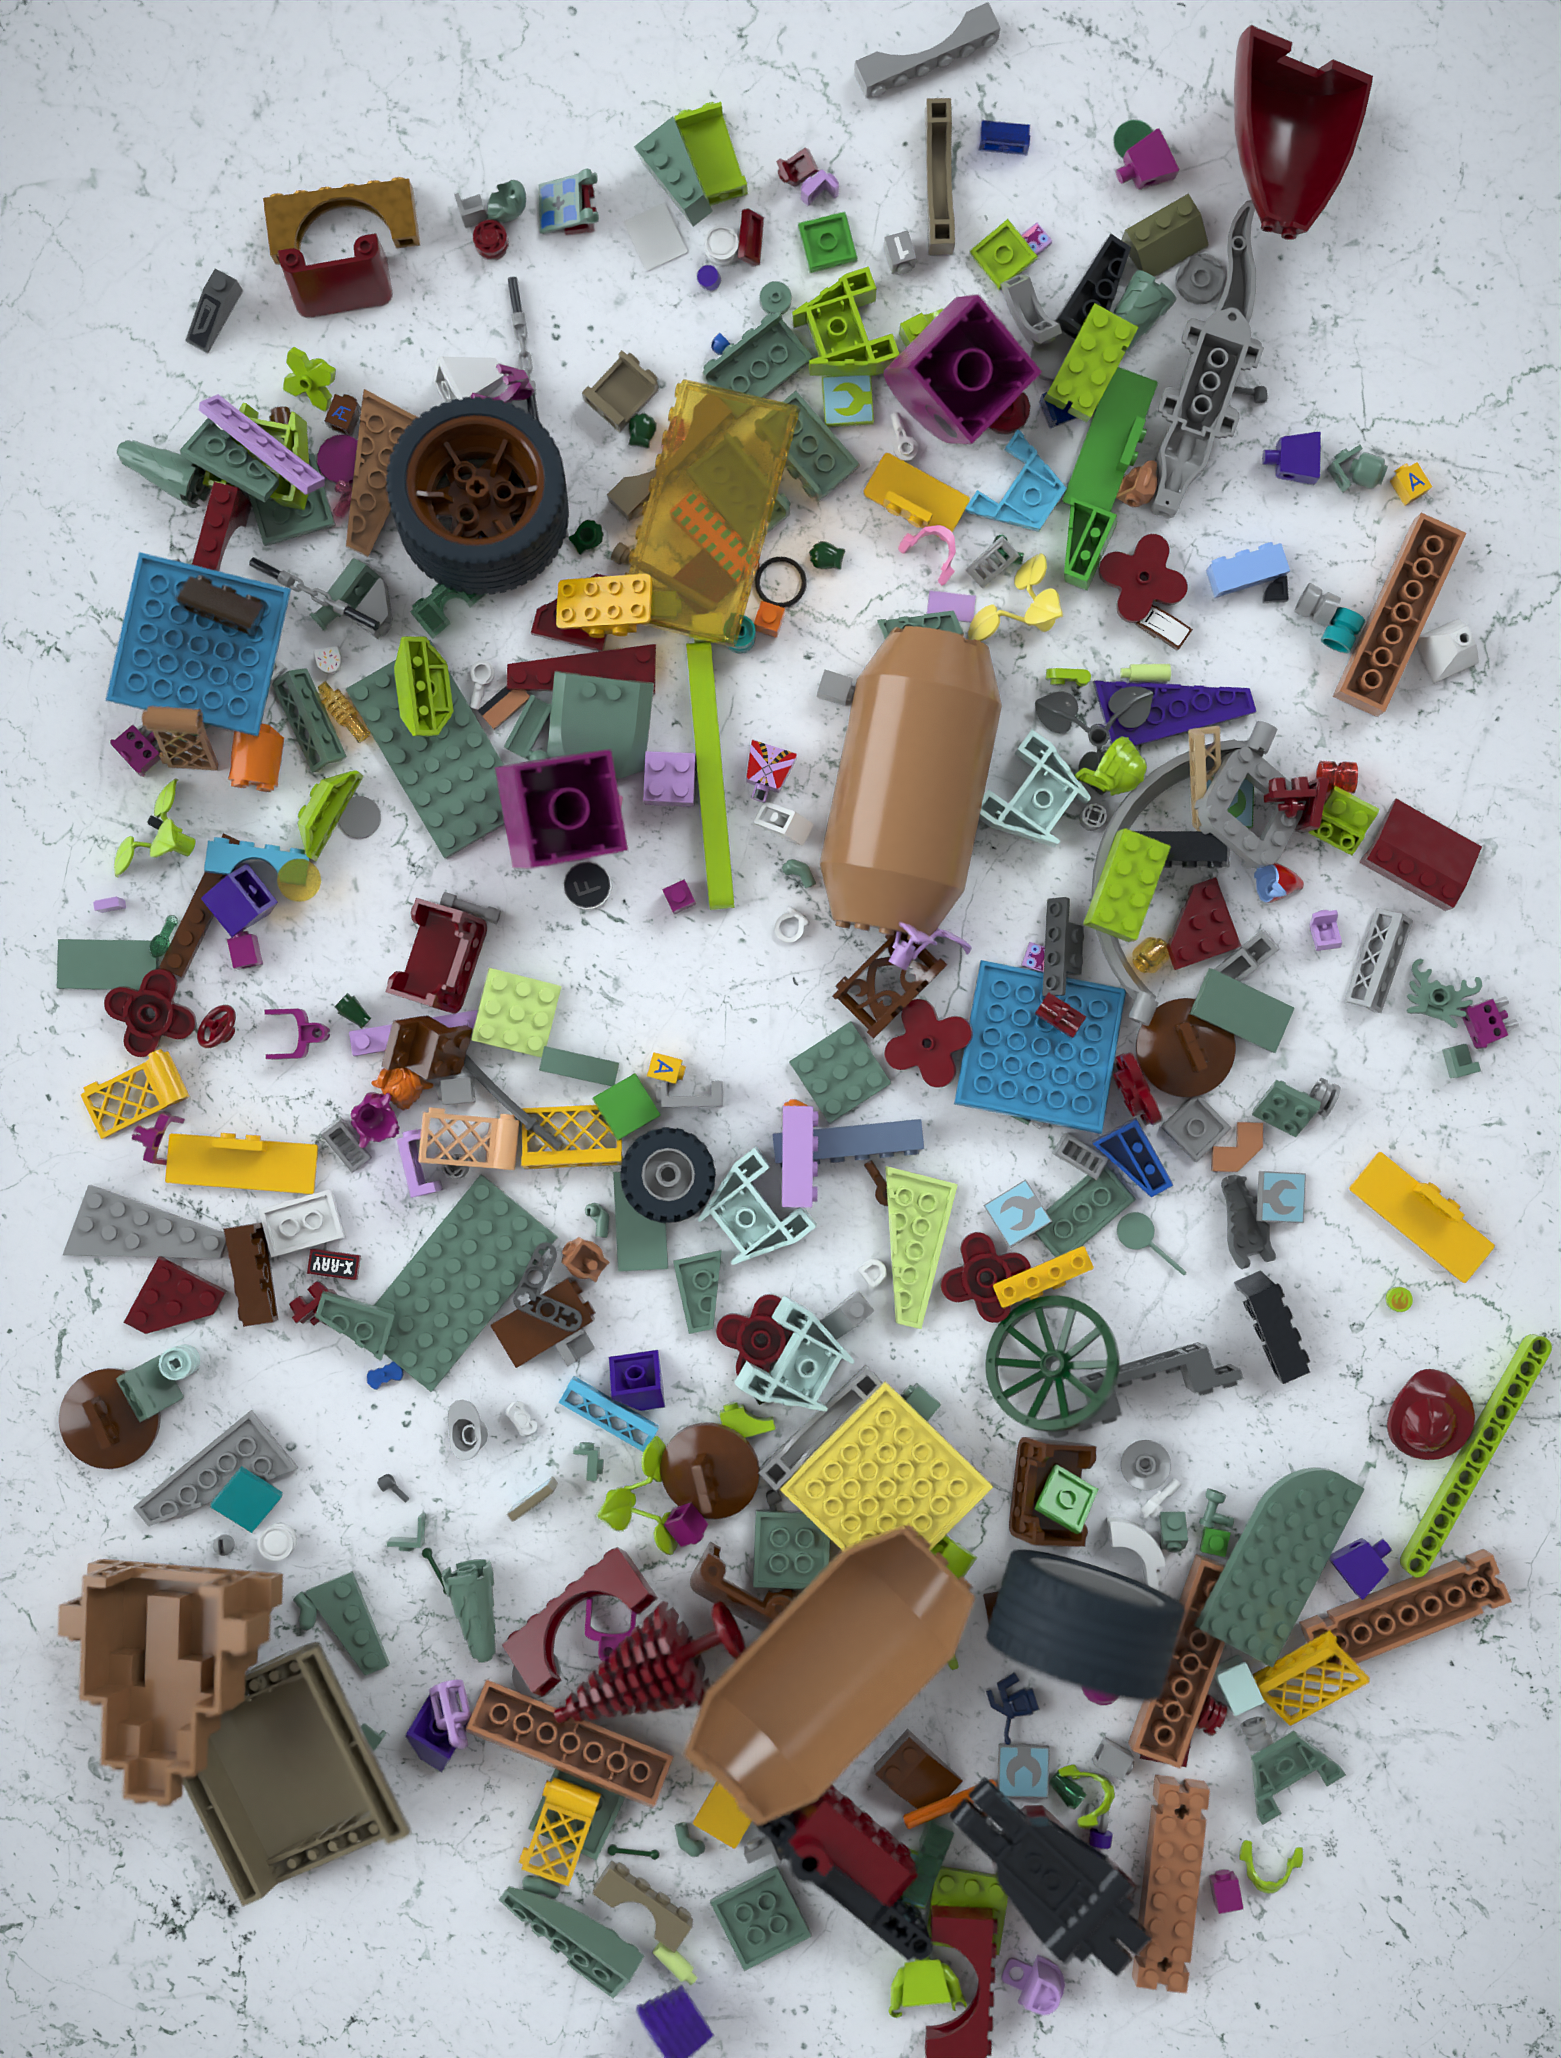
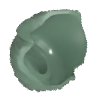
[487,179,526,223]

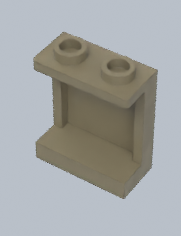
[582,350,659,433]

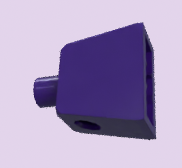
[1262,432,1321,485]
[1329,1538,1392,1600]

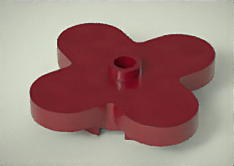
[1098,534,1188,623]
[104,968,197,1057]
[884,999,973,1088]
[1113,1052,1163,1126]
[940,1232,1031,1323]
[716,1294,794,1376]

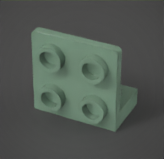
[116,1355,184,1422]

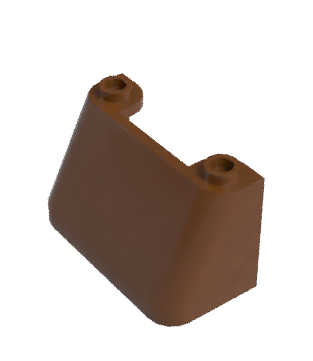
[1009,1437,1096,1547]
[690,1542,797,1631]

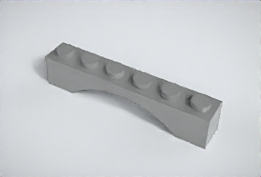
[854,2,1001,98]
[759,1365,883,1491]

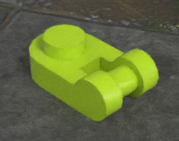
[1046,668,1091,687]

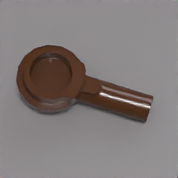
[864,1160,888,1206]

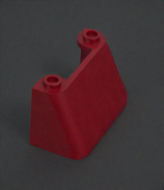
[278,233,393,318]
[385,898,487,1014]

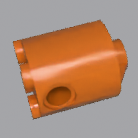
[228,724,284,792]

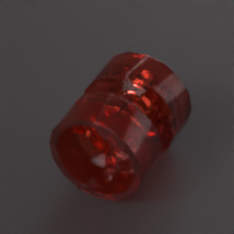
[1316,760,1358,794]

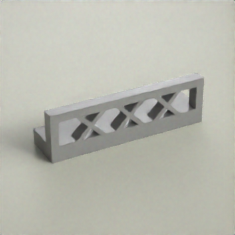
[1345,908,1413,1013]

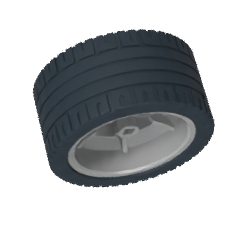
[986,1549,1185,1701]

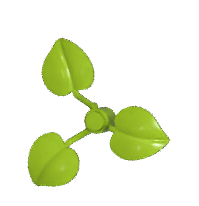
[114,778,196,877]
[596,1436,678,1555]

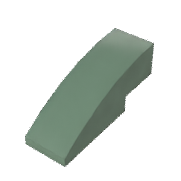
[539,1046,619,1086]

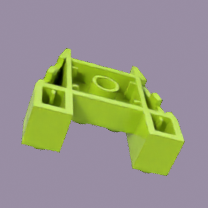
[792,266,899,376]
[203,402,309,510]

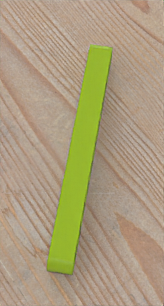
[686,642,734,910]
[1400,1334,1552,1577]

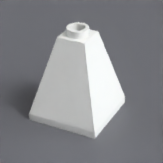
[433,356,507,403]
[1416,618,1479,684]

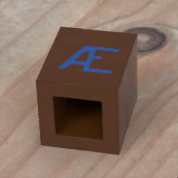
[324,394,361,437]

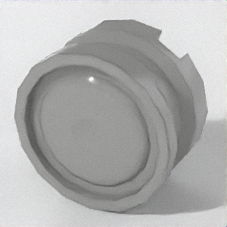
[1309,1078,1341,1117]

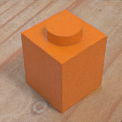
[754,601,785,638]

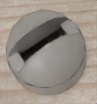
[213,1534,235,1556]

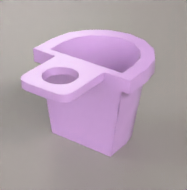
[1001,1954,1065,2015]

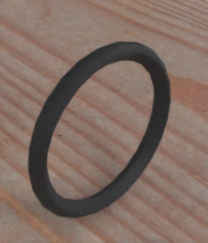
[755,556,806,608]

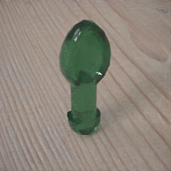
[149,915,178,958]

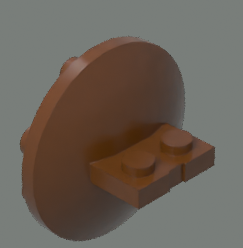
[1136,998,1236,1097]
[59,1368,161,1469]
[660,1422,760,1519]

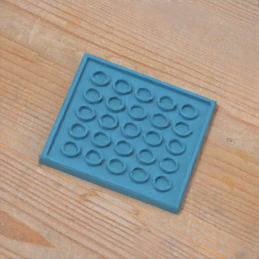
[106,552,291,737]
[954,960,1126,1134]

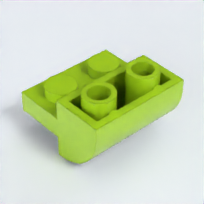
[1308,786,1379,855]
[930,1535,978,1579]

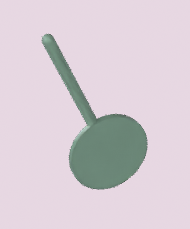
[1117,1212,1186,1275]

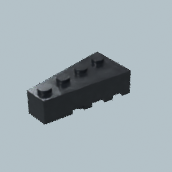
[1055,234,1131,339]
[1134,831,1230,869]
[1234,1270,1310,1384]

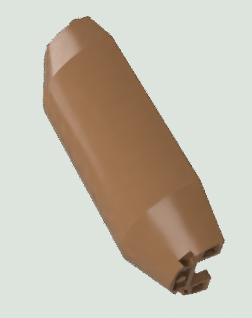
[819,626,1002,940]
[683,1523,975,1826]

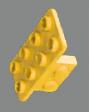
[863,453,970,537]
[556,574,652,638]

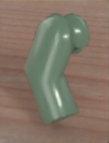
[585,1203,610,1238]
[293,1592,317,1631]

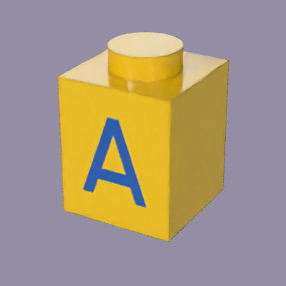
[1390,462,1432,506]
[647,1052,686,1084]

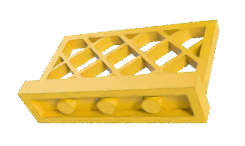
[521,1105,623,1169]
[1252,1631,1370,1726]

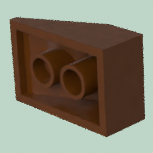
[874,1728,963,1809]

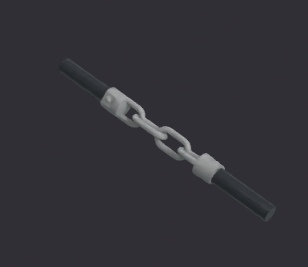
[508,277,539,421]
[249,557,380,631]

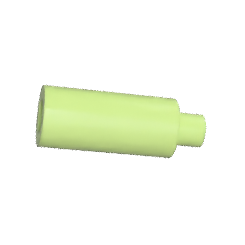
[1120,664,1171,682]
[652,1942,697,1985]

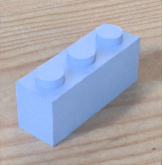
[1206,542,1290,598]

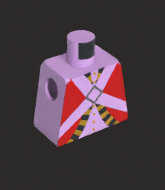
[746,740,797,803]

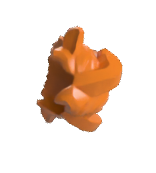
[371,1067,434,1111]

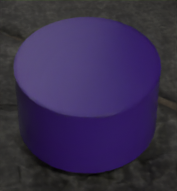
[697,265,721,291]
[1089,1829,1113,1849]

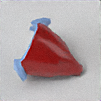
[1254,863,1304,903]

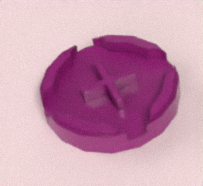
[317,435,358,485]

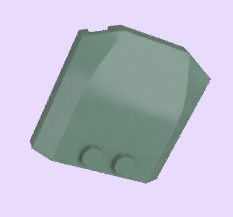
[547,671,654,779]

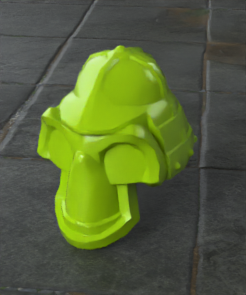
[1075,736,1147,796]

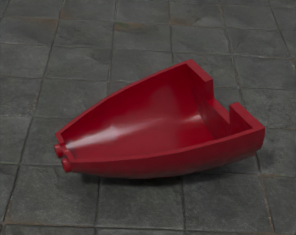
[1234,25,1373,240]

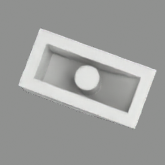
[753,801,814,846]

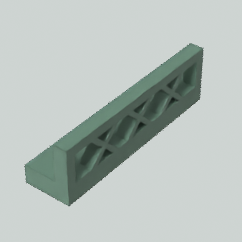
[272,668,347,773]

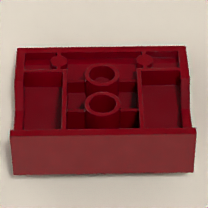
[1359,798,1482,911]

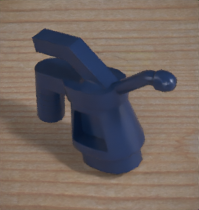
[986,1672,1040,1745]

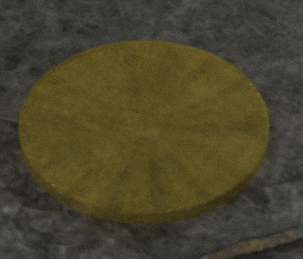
[277,859,321,902]

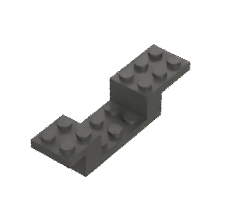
[1043,1342,1243,1438]

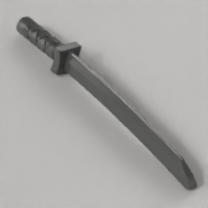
[464,1054,564,1151]

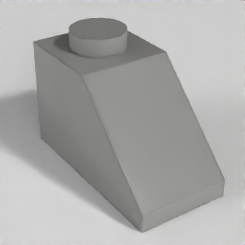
[352,577,392,639]
[819,1289,874,1340]

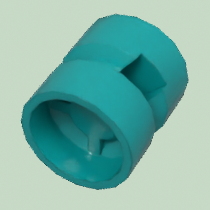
[1321,607,1365,653]
[723,615,756,654]

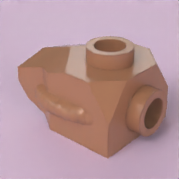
[1116,460,1157,507]
[561,1237,610,1282]

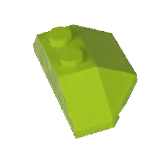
[394,636,454,736]
[297,770,364,861]

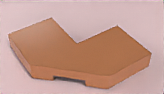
[1211,1122,1263,1172]

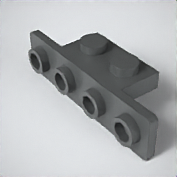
[1043,897,1084,996]

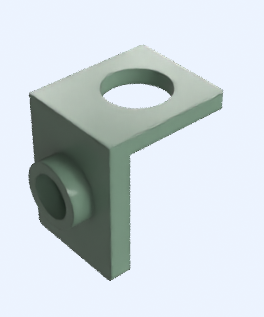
[1327,445,1363,493]
[387,1513,426,1551]

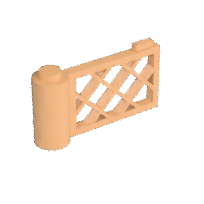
[418,1107,520,1170]

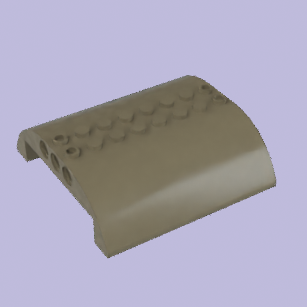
[183,1642,411,1906]

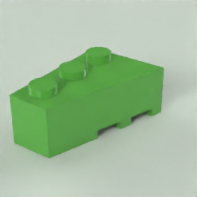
[1064,497,1117,591]

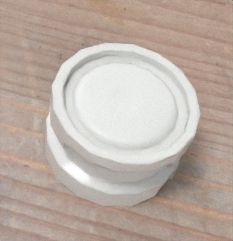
[704,226,739,267]
[258,1523,297,1561]

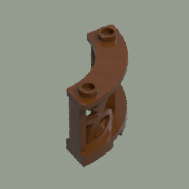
[832,931,947,1039]

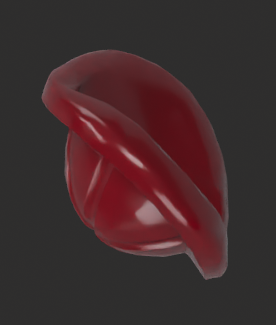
[1387,1369,1475,1460]

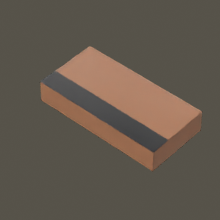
[477,685,530,730]

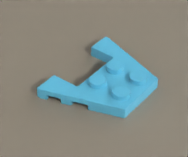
[965,429,1067,532]

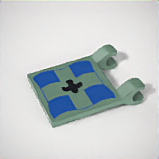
[538,168,599,234]

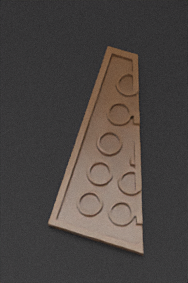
[346,389,419,558]

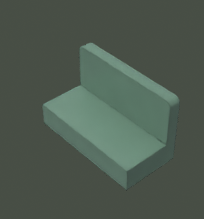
[325,558,383,609]

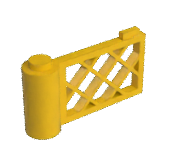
[80,1049,190,1139]
[518,1777,601,1887]

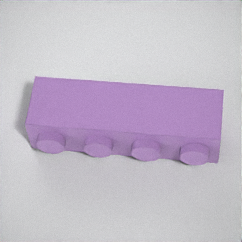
[782,1106,818,1207]

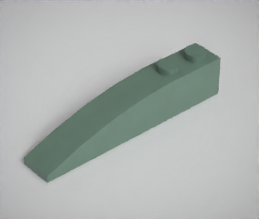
[499,1886,644,1999]

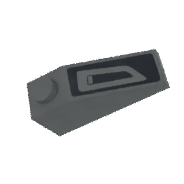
[185,268,243,354]

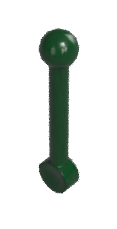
[422,1547,447,1595]
[607,1844,660,1860]

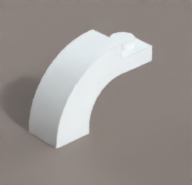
[1107,1518,1166,1590]

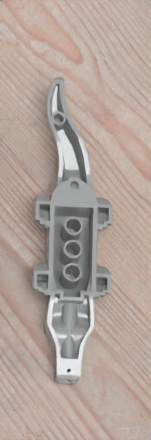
[1150,200,1264,519]

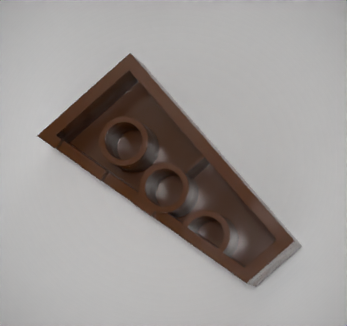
[223,1222,279,1327]

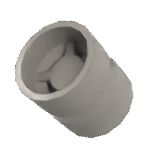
[1294,583,1341,627]

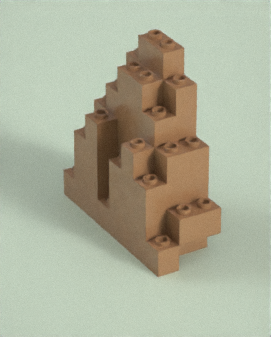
[58,1559,283,1807]

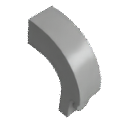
[1000,273,1062,348]

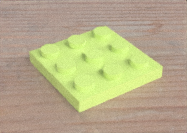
[470,968,562,1058]

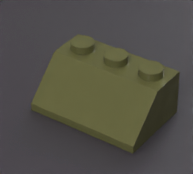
[1121,193,1209,277]

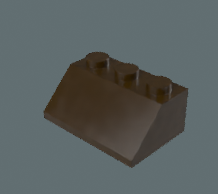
[176,575,265,637]

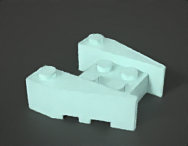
[979,730,1091,847]
[698,1146,817,1265]
[734,1296,855,1411]

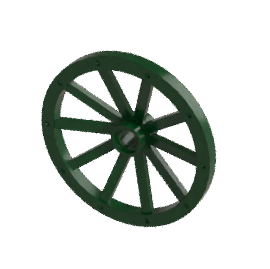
[985,1295,1120,1432]

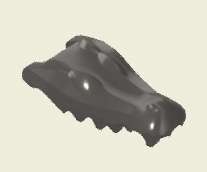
[1221,1175,1276,1269]

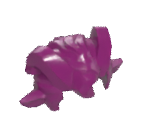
[350,1092,400,1148]

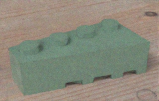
[634,116,713,227]

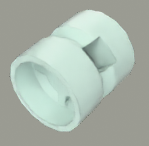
[159,1344,200,1380]

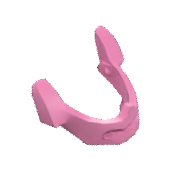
[898,525,956,586]

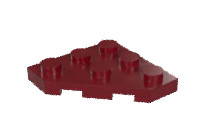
[531,573,608,651]
[1166,877,1242,971]
[123,1256,227,1334]

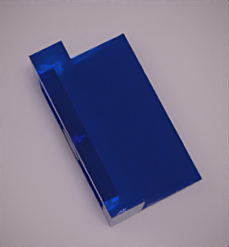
[979,120,1031,155]

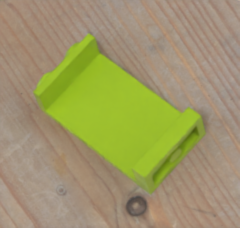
[674,102,748,206]

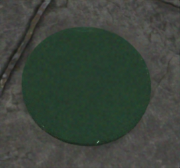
[1113,120,1153,158]

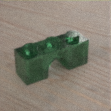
[410,584,487,639]
[902,1820,955,1906]

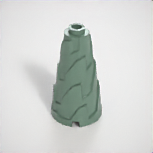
[1114,270,1177,353]
[117,440,211,508]
[441,1559,496,1662]

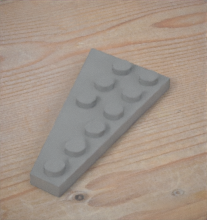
[63,1185,226,1259]
[133,1410,298,1527]

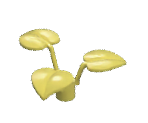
[968,553,1063,642]

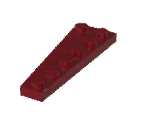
[507,644,656,694]

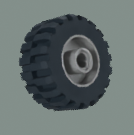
[620,1127,716,1223]

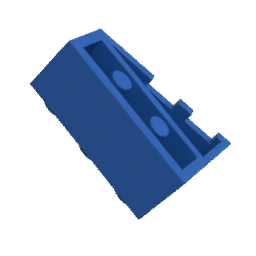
[1092,1118,1173,1197]

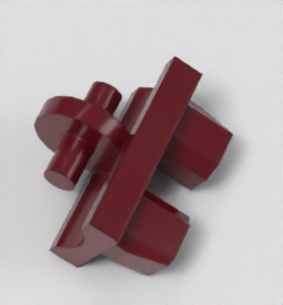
[1263,777,1316,818]
[1035,992,1086,1038]
[289,1281,337,1326]

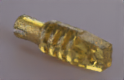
[318,681,370,743]

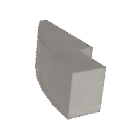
[1214,929,1279,981]

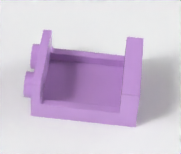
[397,1129,443,1198]

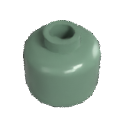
[1349,452,1388,489]

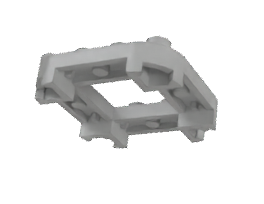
[1194,747,1306,869]

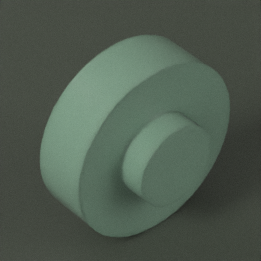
[760,281,791,315]

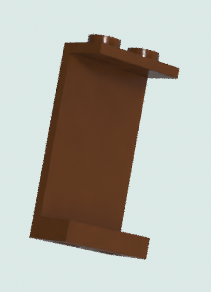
[490,1277,596,1368]

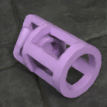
[429,1680,471,1749]

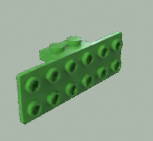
[1062,367,1158,512]

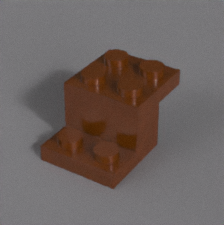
[381,1015,473,1080]

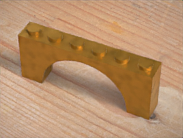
[263,177,420,264]

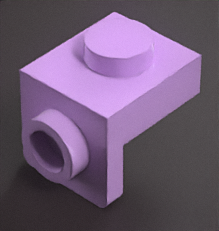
[801,169,839,206]
[1309,910,1342,951]

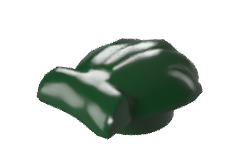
[628,413,657,449]
[568,520,604,555]
[809,541,845,570]

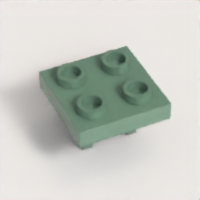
[1252,1080,1321,1137]

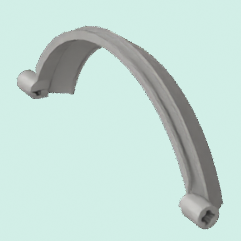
[1091,721,1278,1026]

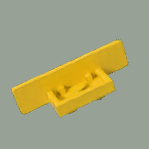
[993,1246,1094,1308]

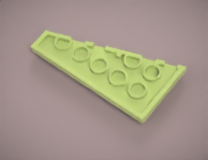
[885,1166,958,1329]

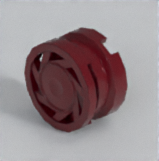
[473,220,509,260]
[1195,1694,1227,1736]

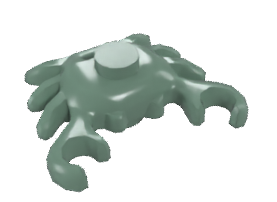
[1407,958,1482,1028]

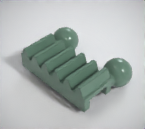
[504,694,551,761]

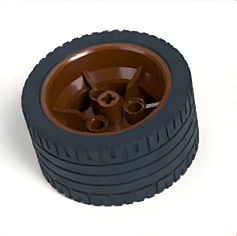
[386,397,569,595]

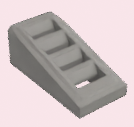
[966,536,1019,588]
[321,1117,372,1173]
[1052,1133,1109,1180]

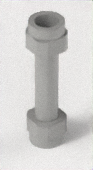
[440,892,501,924]

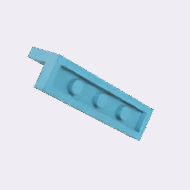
[558,1376,659,1452]

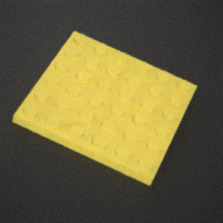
[780,1381,993,1550]

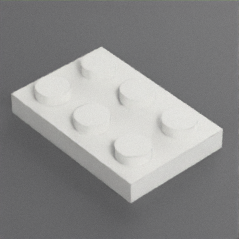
[258,1189,345,1258]

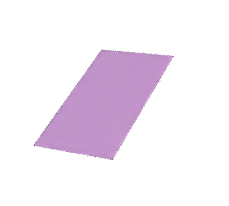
[927,591,976,622]

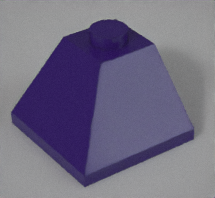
[609,1350,665,1411]
[405,1694,469,1772]

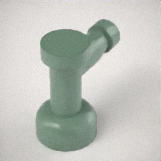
[1199,1488,1234,1528]

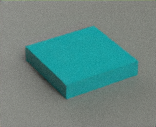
[210,1466,283,1533]

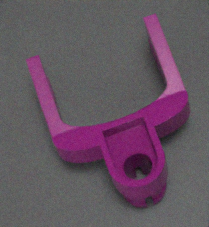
[470,363,534,403]
[264,1008,330,1060]
[132,1111,185,1165]
[584,1598,637,1661]

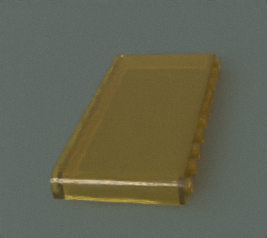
[624,379,800,648]

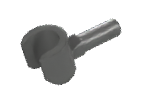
[1233,386,1268,404]
[377,1474,409,1503]
[766,1489,782,1511]

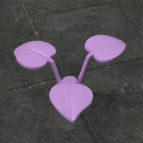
[889,922,972,970]

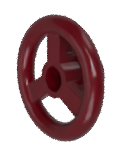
[197,1005,236,1048]

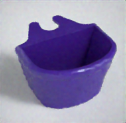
[636,1985,714,2058]

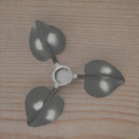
[1035,686,1154,795]

